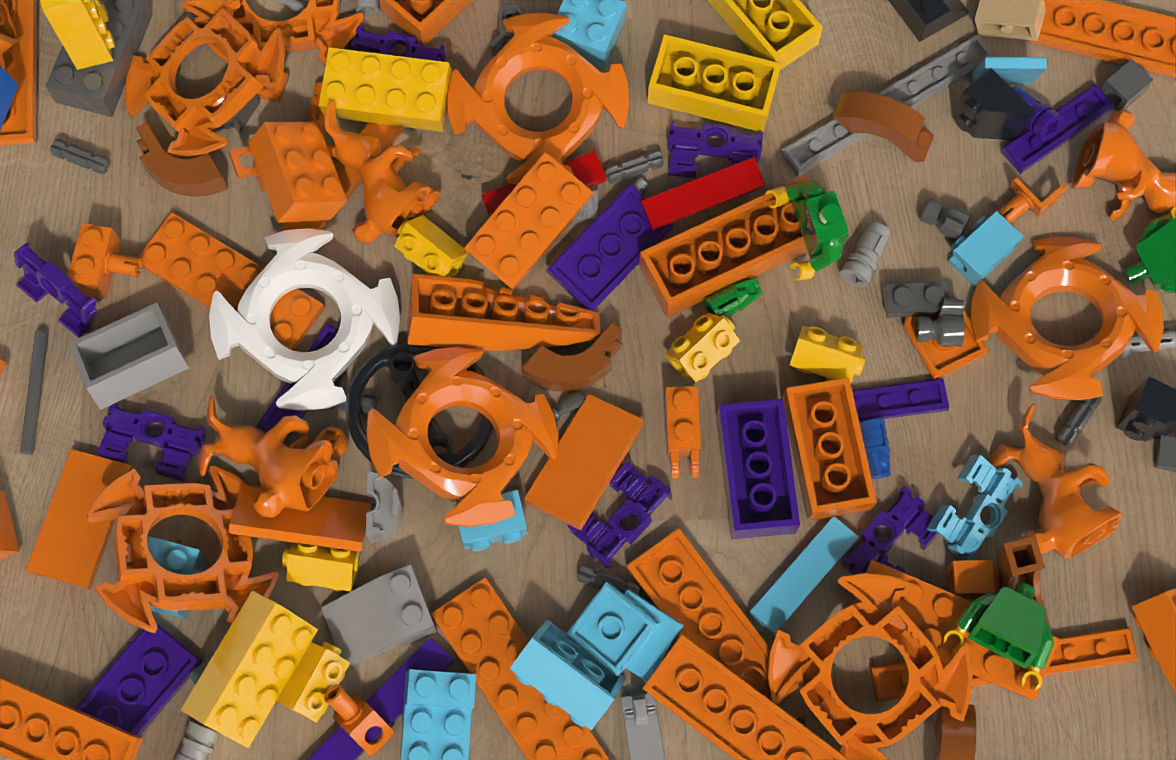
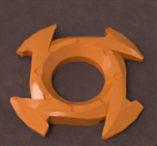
[125,0,285,156]
[207,0,364,65]
[447,13,629,185]
[971,237,1164,400]
[366,347,558,527]
[87,466,279,633]
[768,573,973,760]

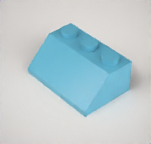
[509,619,626,730]

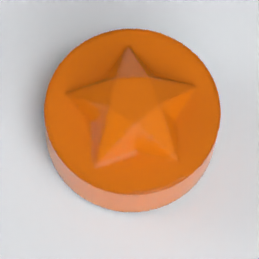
[315,427,349,459]

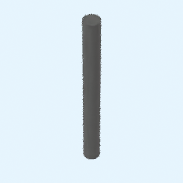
[20,330,48,455]

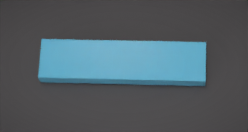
[749,516,859,635]

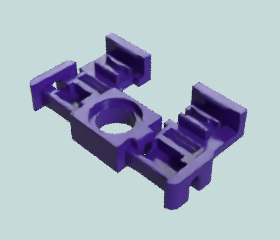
[351,25,446,62]
[667,121,763,179]
[14,243,97,338]
[97,402,206,482]
[568,461,673,568]
[841,487,938,575]

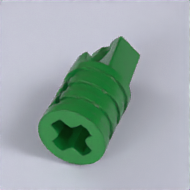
[703,278,763,318]

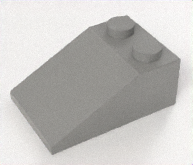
[321,564,437,668]

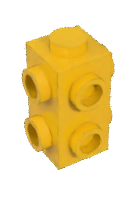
[394,215,469,278]
[664,313,740,383]
[790,326,866,383]
[282,542,360,591]
[276,641,350,723]

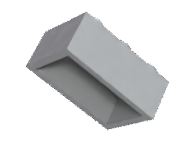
[69,303,189,410]

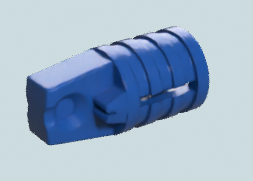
[859,419,891,479]

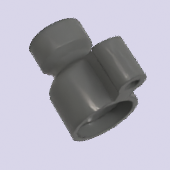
[491,4,522,57]
[920,199,972,240]
[916,299,965,347]

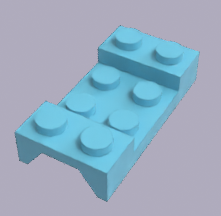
[399,669,476,760]

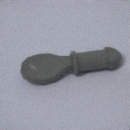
[551,391,585,421]

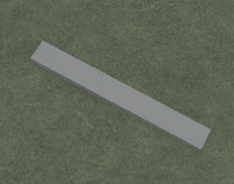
[781,34,996,177]

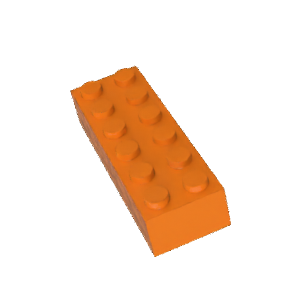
[639,176,809,318]

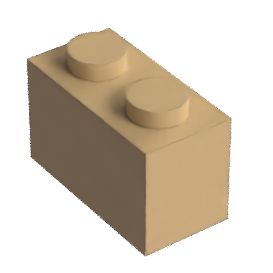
[974,0,1046,41]

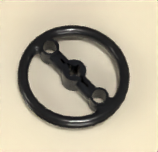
[345,341,493,479]

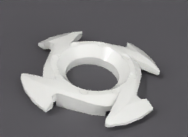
[209,228,400,411]

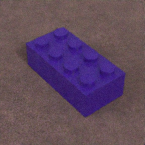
[716,399,800,540]

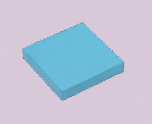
[972,57,1047,84]
[566,582,660,676]
[624,589,685,682]

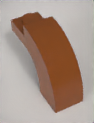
[833,91,934,162]
[136,122,228,197]
[521,322,623,392]
[997,535,1053,636]
[934,704,976,760]

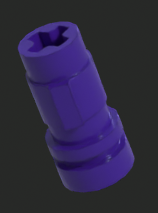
[1012,86,1064,141]

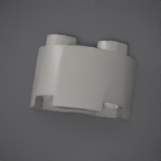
[366,471,403,544]

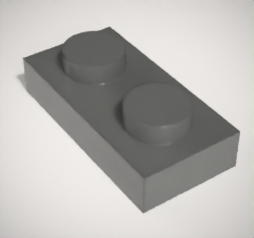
[883,281,949,318]

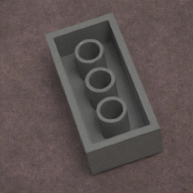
[46,0,153,117]

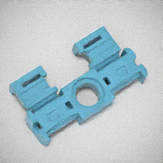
[927,455,1023,561]

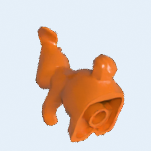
[324,100,441,244]
[1071,109,1176,221]
[198,396,339,518]
[990,403,1124,559]

